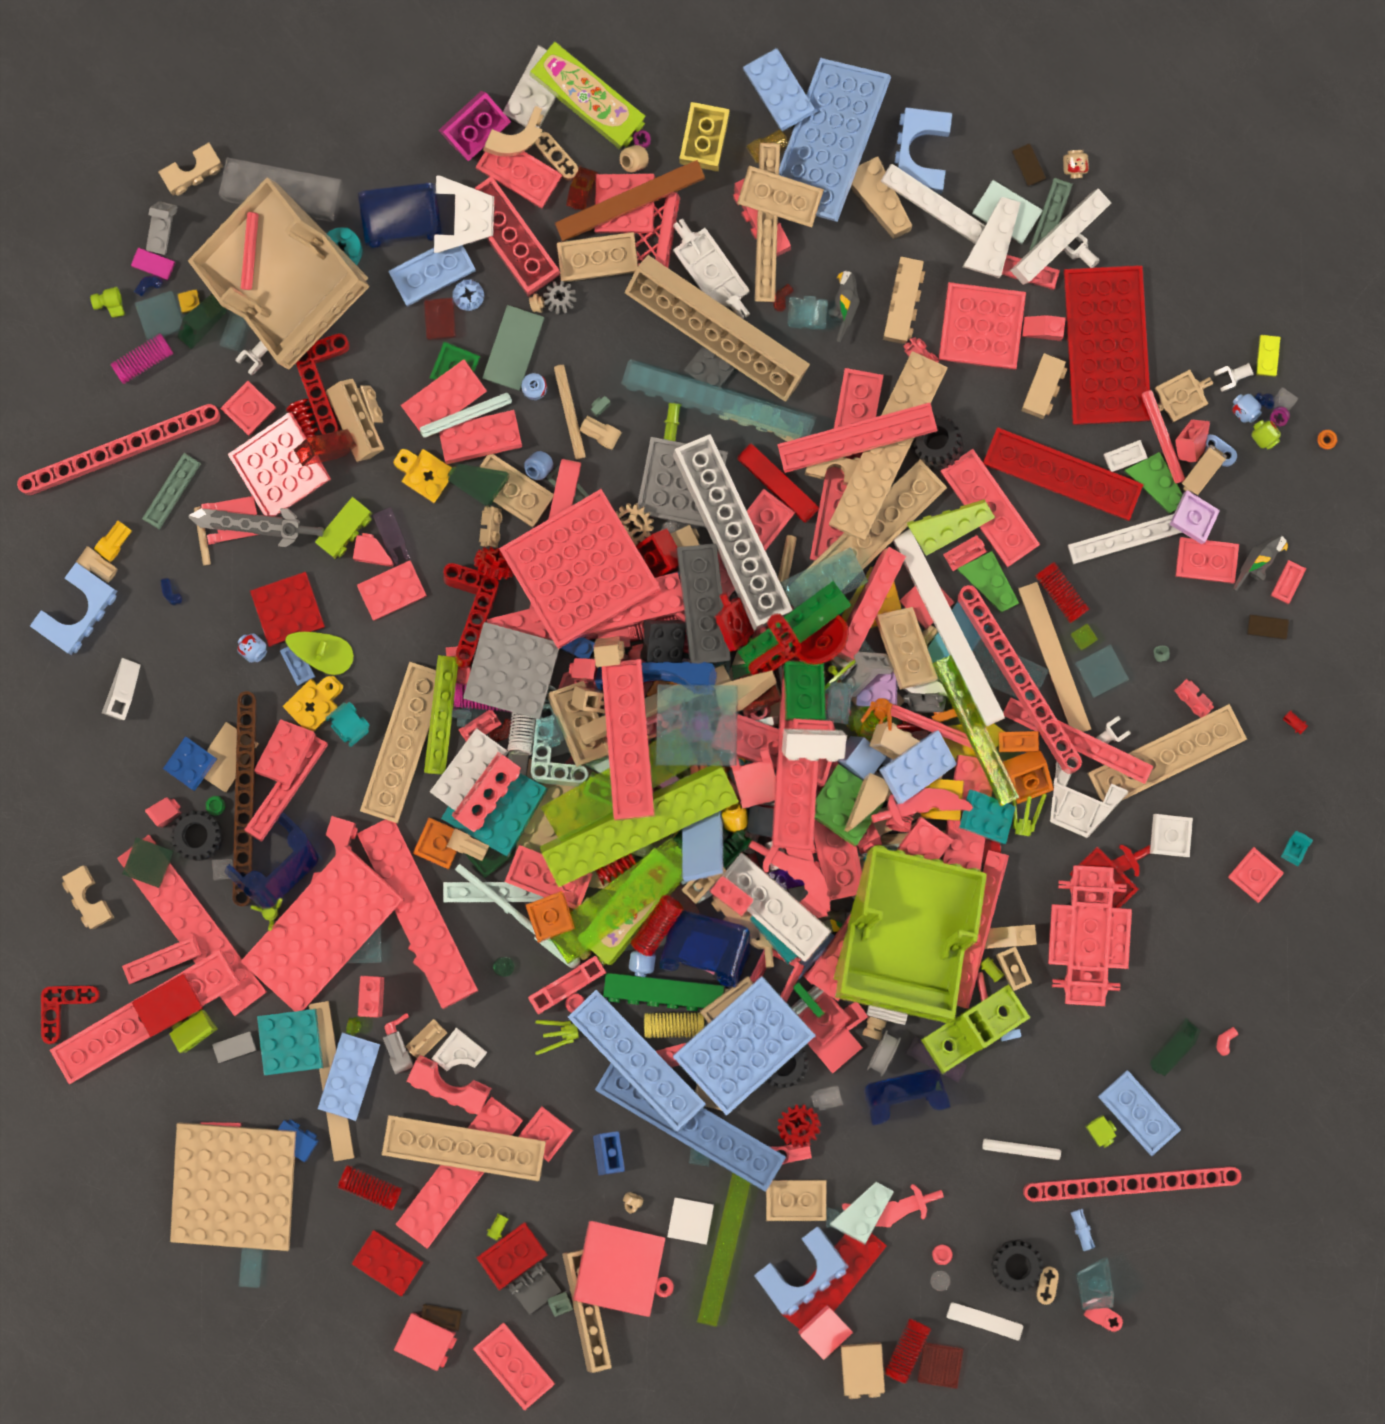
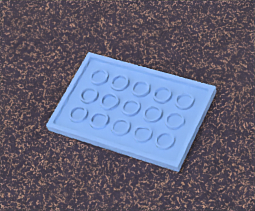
[673,976,815,1115]

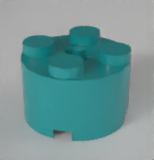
[327,228,363,265]
[325,702,370,748]

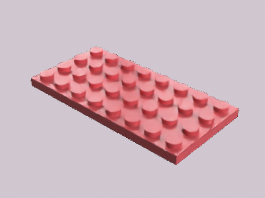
[241,845,404,1011]

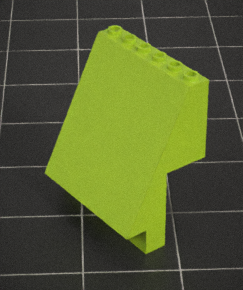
[833,845,987,1024]

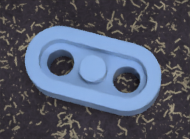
[1204,435,1237,467]

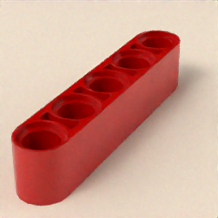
[737,443,819,523]

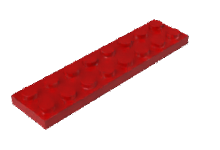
[983,427,1144,521]

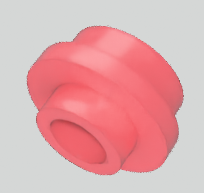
[655,1277,674,1297]

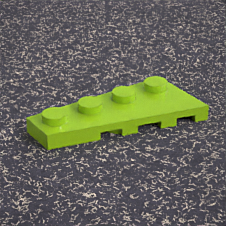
[907,499,995,556]

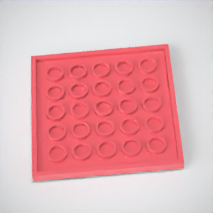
[499,489,661,649]

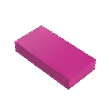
[131,248,175,281]

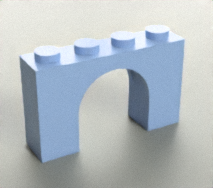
[895,108,952,194]
[30,563,117,655]
[754,1227,849,1316]

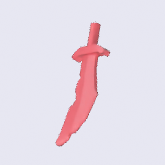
[871,788,973,829]
[749,840,830,911]
[842,1184,944,1227]

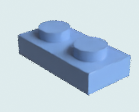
[280,647,316,686]

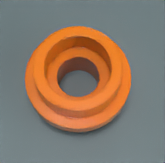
[1317,430,1337,450]

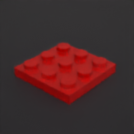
[250,572,325,647]

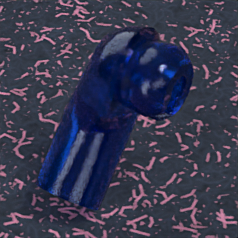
[134,275,163,297]
[1254,393,1275,409]
[160,578,182,606]

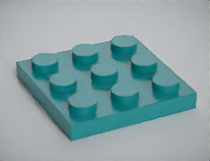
[257,1009,323,1075]

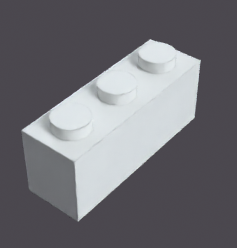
[782,729,846,761]

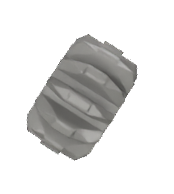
[543,281,576,314]

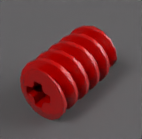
[286,398,321,441]
[595,853,638,886]

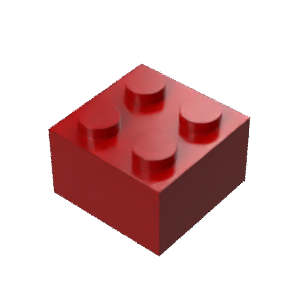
[636,528,679,578]

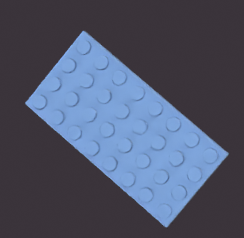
[779,58,891,222]

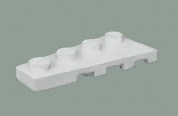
[963,197,1020,278]

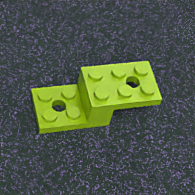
[921,984,1030,1074]

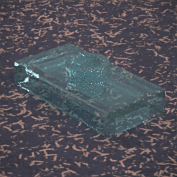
[239,1248,263,1288]

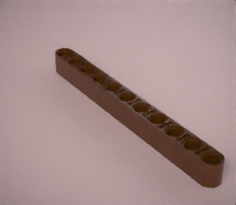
[232,691,257,907]

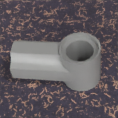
[383,1031,414,1074]

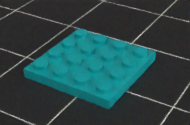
[441,772,548,857]

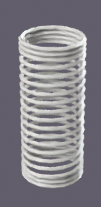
[508,712,536,755]

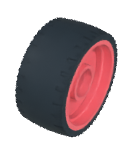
[747,804,774,837]

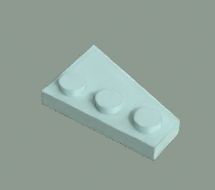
[830,1182,894,1244]

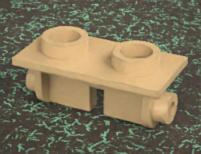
[358,385,383,425]
[479,506,502,548]
[405,1019,447,1059]

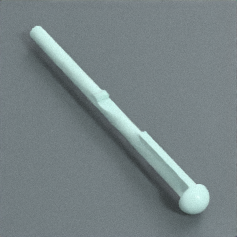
[455,864,581,968]

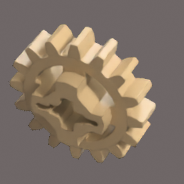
[615,503,654,546]

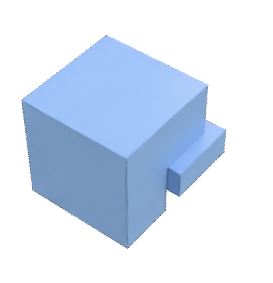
[837,736,886,781]

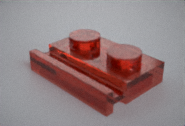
[424,298,456,340]

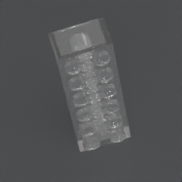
[219,157,343,222]

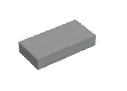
[212,1031,257,1063]

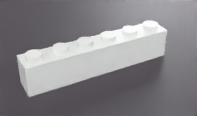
[1010,189,1111,285]

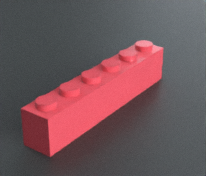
[837,547,906,662]

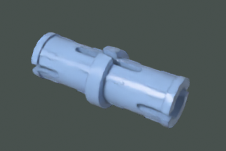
[1071,1209,1095,1251]

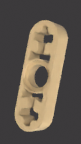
[535,132,578,180]

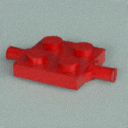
[715,592,754,651]

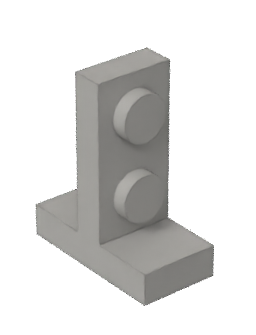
[146,202,178,255]
[843,652,894,697]

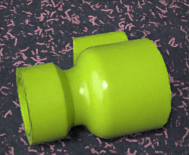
[90,287,124,318]

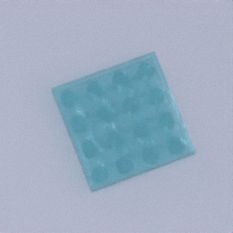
[656,685,738,766]

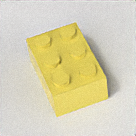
[680,102,729,171]

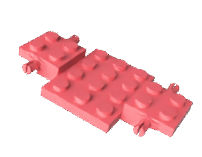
[1048,865,1132,1006]

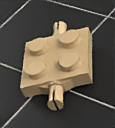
[1155,370,1213,423]

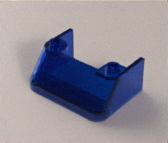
[224,812,319,910]

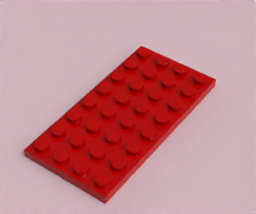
[1064,266,1151,425]

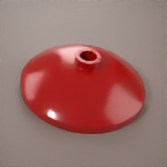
[796,615,849,665]

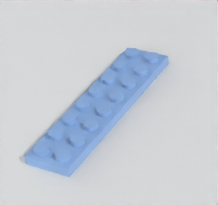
[568,990,706,1132]

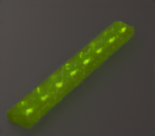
[932,655,1019,806]
[697,1172,750,1327]

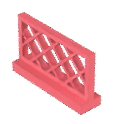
[636,193,680,268]

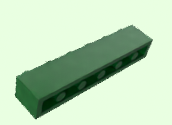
[737,581,851,670]
[603,973,725,1011]

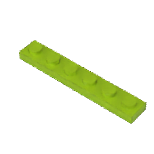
[424,655,458,774]

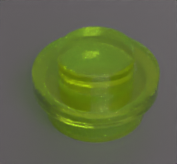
[346,1017,361,1036]

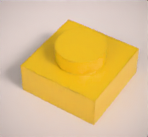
[178,290,202,314]

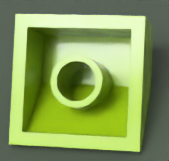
[169,1010,218,1053]

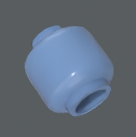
[524,451,553,480]

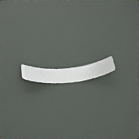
[947,1303,1023,1340]

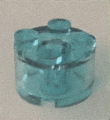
[788,296,828,330]

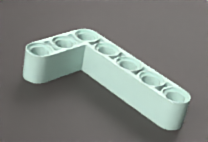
[531,685,588,787]

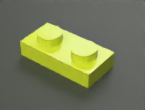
[1256,335,1280,377]

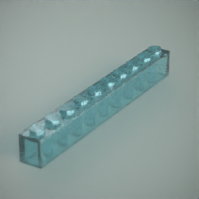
[622,360,817,440]

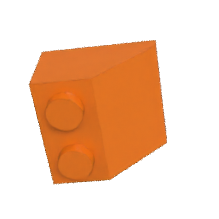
[1002,749,1054,804]

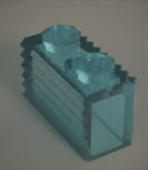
[825,682,853,724]

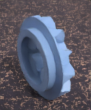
[453,279,484,311]

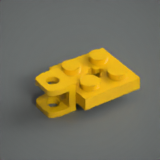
[393,449,456,503]
[283,676,344,732]

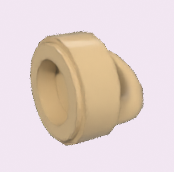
[623,1192,644,1214]

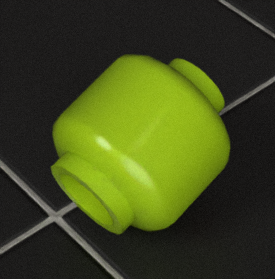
[1251,420,1281,450]

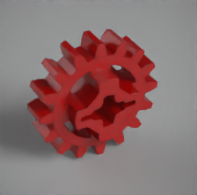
[474,547,514,580]
[777,1105,821,1148]

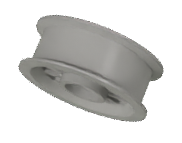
[867,1030,901,1077]

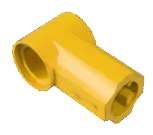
[94,521,132,562]

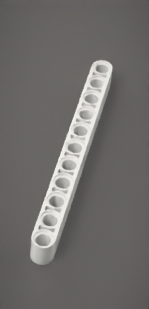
[893,529,1005,727]

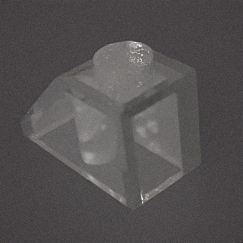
[811,1084,843,1111]

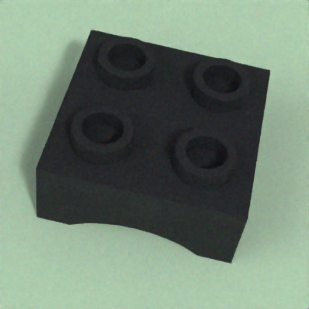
[640,620,686,662]

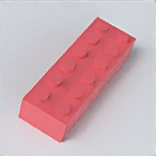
[474,176,560,297]

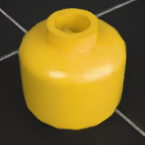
[721,803,748,833]

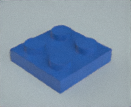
[163,736,217,791]

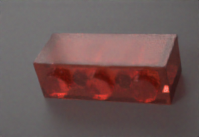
[293,429,357,467]

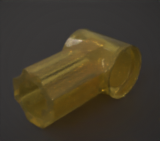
[747,129,788,164]

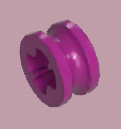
[633,130,651,149]
[1270,406,1290,426]

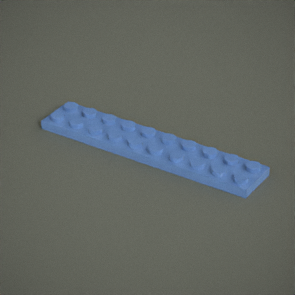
[595,1063,786,1192]

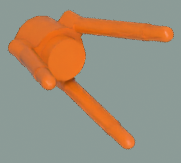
[861,698,892,731]

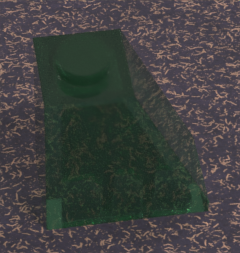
[177,293,227,349]
[447,464,510,508]
[1149,1018,1201,1077]

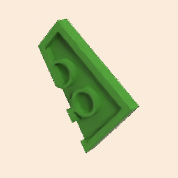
[1124,452,1183,513]
[957,551,1019,613]

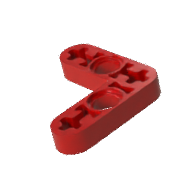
[748,613,802,676]
[41,986,100,1044]

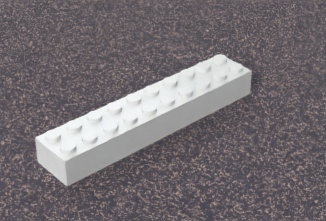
[673,434,793,631]

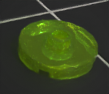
[852,706,887,742]

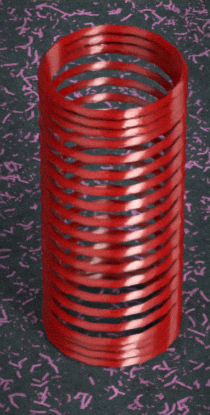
[1035,562,1090,623]
[631,895,683,957]
[338,1165,402,1211]
[884,1318,931,1384]

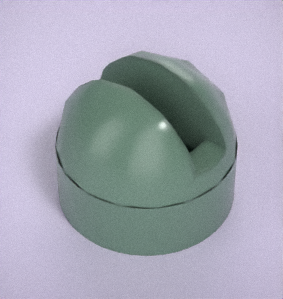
[1153,645,1170,663]

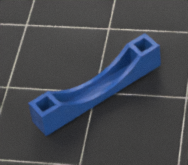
[595,662,717,694]

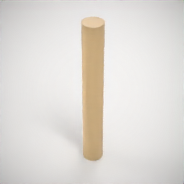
[194,507,211,566]

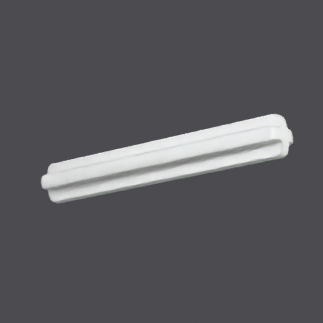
[982,1139,1061,1160]

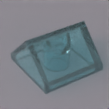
[1076,1257,1114,1310]

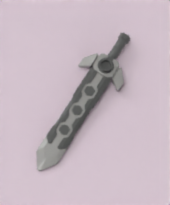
[189,508,324,547]

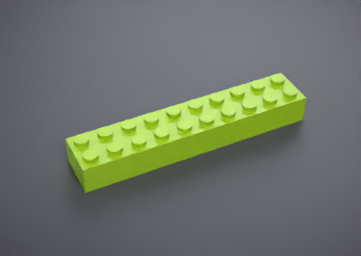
[540,761,739,887]

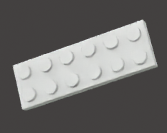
[716,853,832,962]

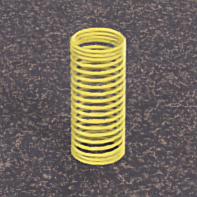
[645,1013,704,1038]

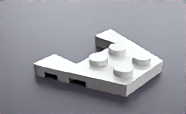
[434,176,494,253]
[1050,762,1128,838]

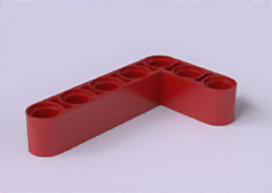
[296,333,350,440]
[443,563,498,668]

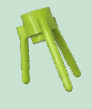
[1012,794,1046,836]
[250,898,282,931]
[535,1020,578,1055]

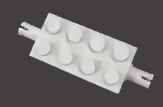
[673,219,750,319]

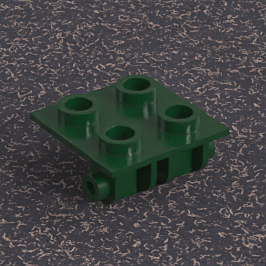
[722,829,753,868]

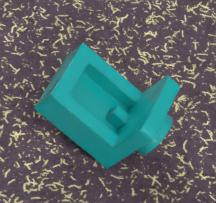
[1281,831,1313,866]

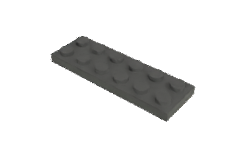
[676,543,731,663]

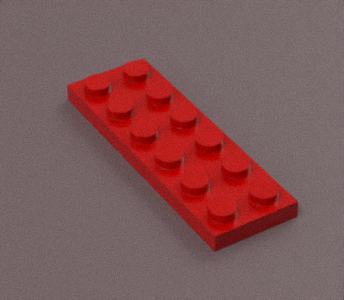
[781,1233,887,1330]

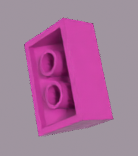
[439,91,511,161]

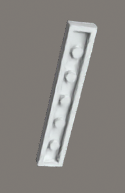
[881,164,985,244]
[1068,514,1183,564]

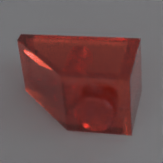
[566,166,598,210]

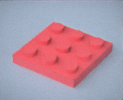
[594,174,655,233]

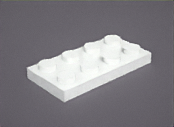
[503,46,556,128]
[430,728,508,810]

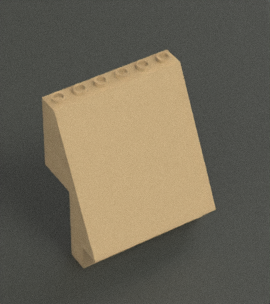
[188,177,370,369]

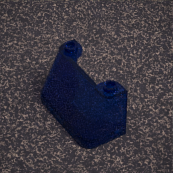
[358,183,443,248]
[660,910,750,988]
[864,1069,951,1126]

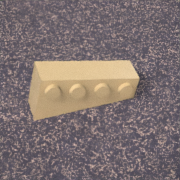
[851,157,912,239]
[883,257,925,344]

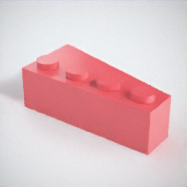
[733,178,791,257]

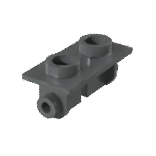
[904,692,947,713]

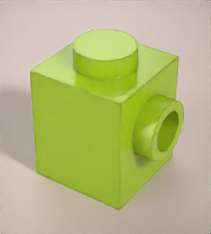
[1085,1115,1116,1148]

